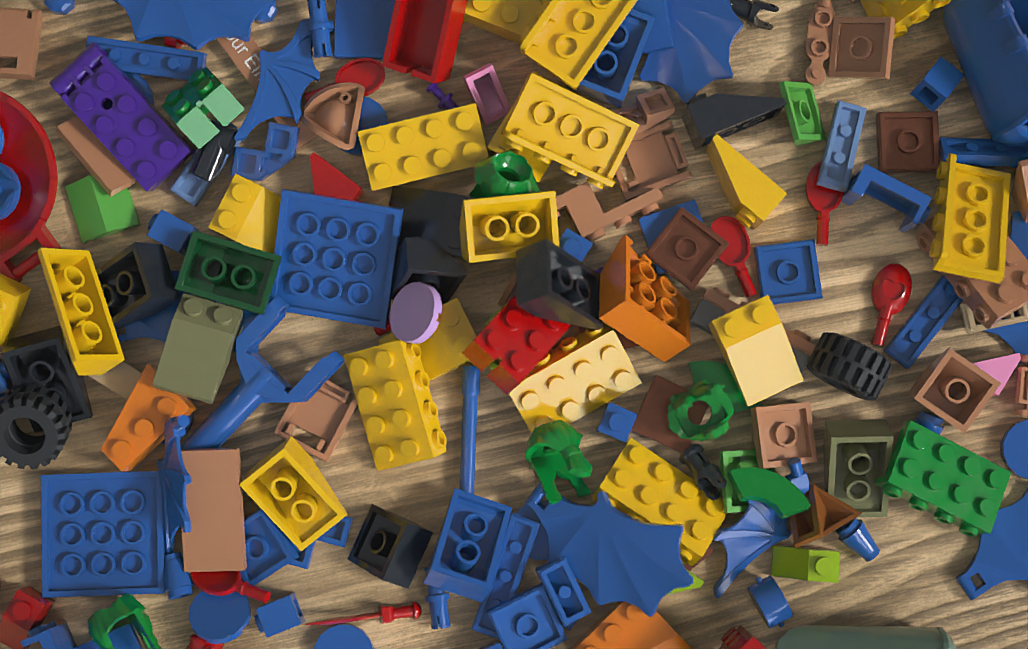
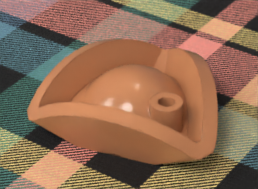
[301,83,365,150]

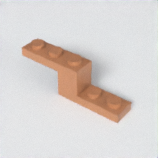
[556,182,663,242]

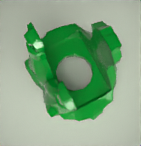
[468,150,539,198]
[667,379,734,442]
[525,420,593,505]
[88,593,162,649]

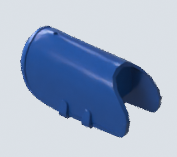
[943,0,1028,145]

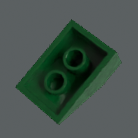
[175,230,282,315]

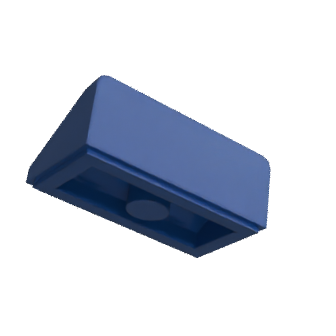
[535,557,591,627]

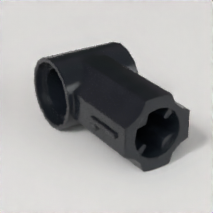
[189,118,238,183]

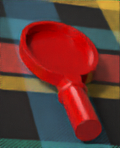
[304,58,386,102]
[805,162,844,246]
[710,216,757,298]
[871,263,912,347]
[191,571,271,603]

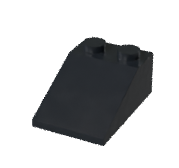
[682,93,787,150]
[389,186,477,262]
[515,239,603,330]
[96,242,180,330]
[1,325,93,433]

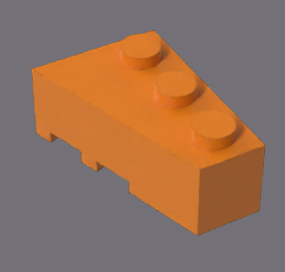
[101,363,197,472]

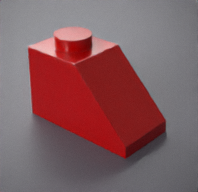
[310,152,364,201]
[0,586,55,649]

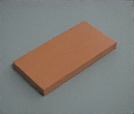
[181,448,247,572]

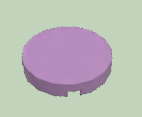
[390,282,442,344]

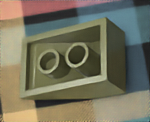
[153,293,243,404]
[823,419,894,518]

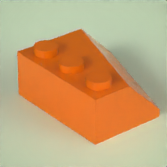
[569,601,692,649]

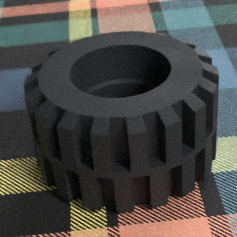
[806,332,893,400]
[0,385,72,469]

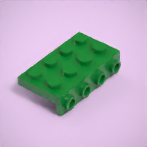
[875,420,1011,537]

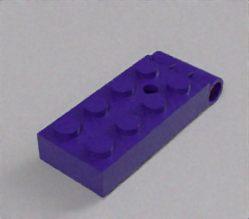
[49,42,195,191]

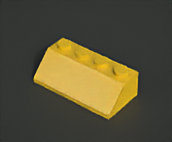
[37,248,125,376]

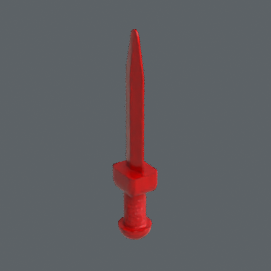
[305,601,422,625]

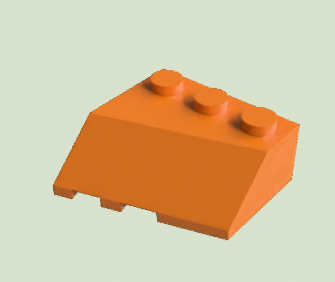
[599,235,691,362]

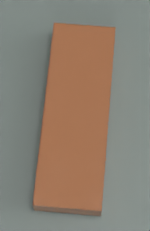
[56,116,136,197]

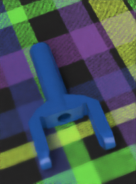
[180,296,345,449]

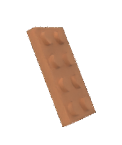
[916,217,1028,329]

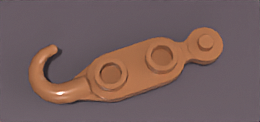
[804,0,854,86]

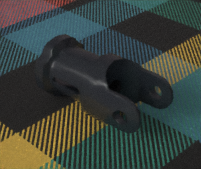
[730,0,779,30]
[679,444,727,500]

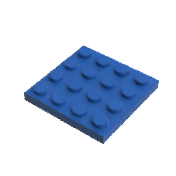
[268,189,404,329]
[41,471,166,598]

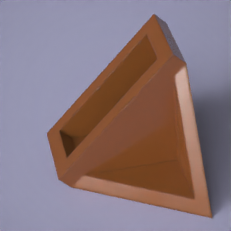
[790,483,863,548]

